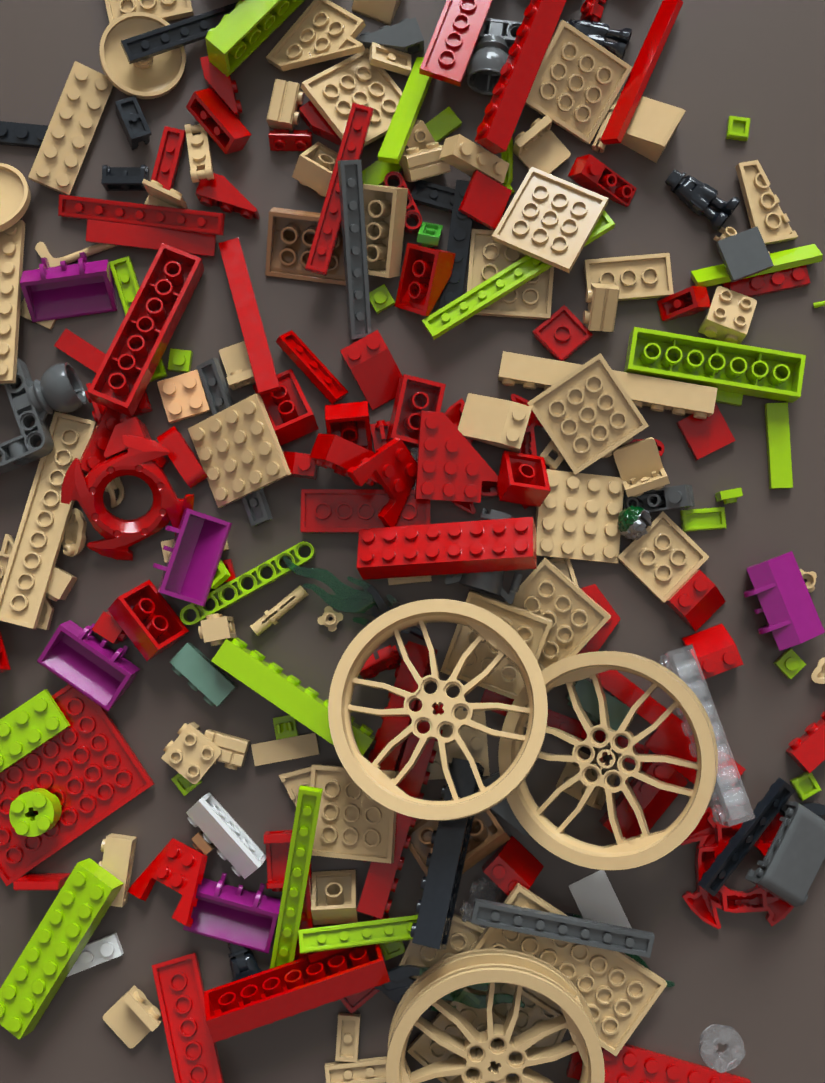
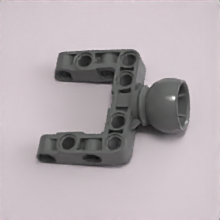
[466,18,522,95]
[0,357,87,475]

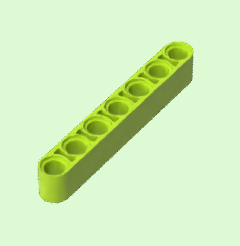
[180,541,316,625]

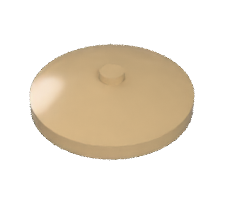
[99,12,186,99]
[0,163,31,232]

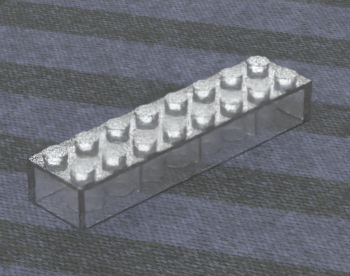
[659,644,755,827]

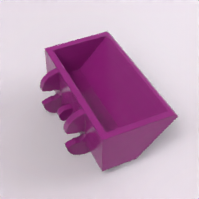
[20,252,117,323]
[153,508,232,607]
[743,551,825,651]
[37,620,140,712]
[183,873,281,954]

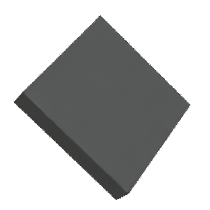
[716,226,774,283]

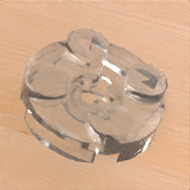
[699,1024,746,1073]

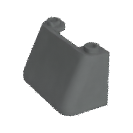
[745,801,825,907]

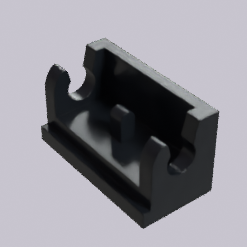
[115,96,152,150]
[101,165,149,191]

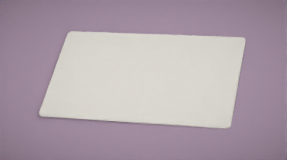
[569,870,631,928]

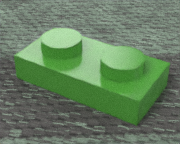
[417,222,443,247]

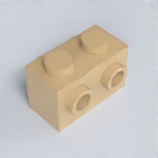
[198,613,237,646]

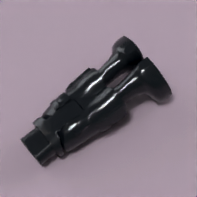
[559,19,632,60]
[665,169,741,231]
[228,943,262,982]

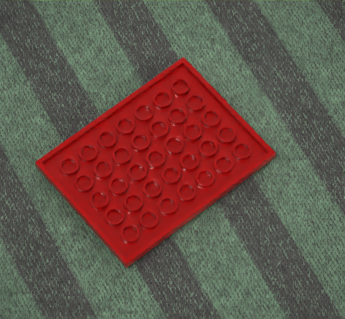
[0,684,155,886]

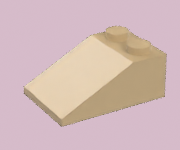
[458,393,532,453]

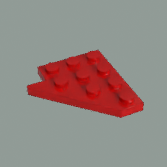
[415,411,498,503]

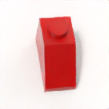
[657,286,711,321]

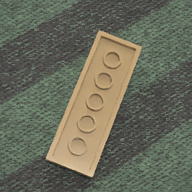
[28,61,114,196]

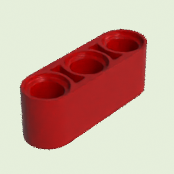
[383,171,422,234]
[156,426,208,488]

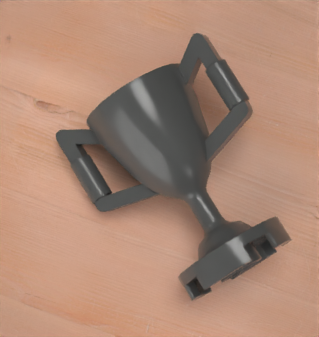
[445,508,523,605]

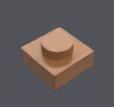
[192,830,215,855]

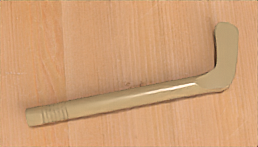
[35,242,116,267]

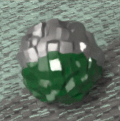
[618,506,652,540]

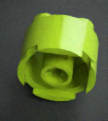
[9,788,62,837]

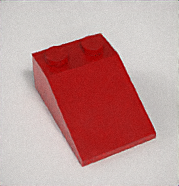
[394,243,456,316]
[340,330,402,411]
[252,369,319,446]

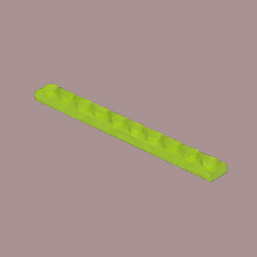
[422,210,615,340]
[270,785,323,969]

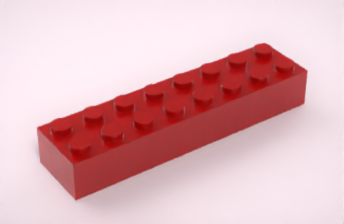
[87,243,204,417]
[357,517,537,580]
[204,944,390,1043]

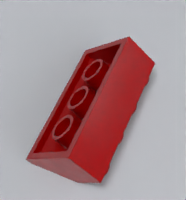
[599,753,688,839]

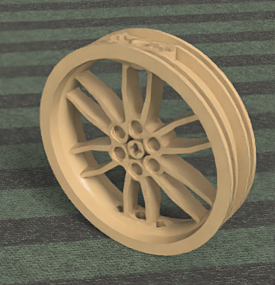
[328,599,548,821]
[498,651,718,871]
[386,948,605,1083]

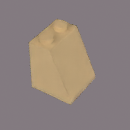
[621,96,686,163]

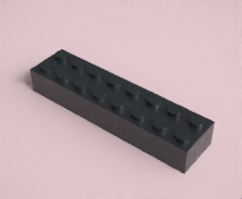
[410,758,484,950]

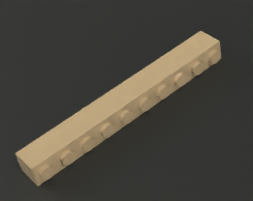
[498,351,718,419]

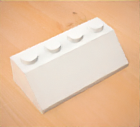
[186,792,266,879]

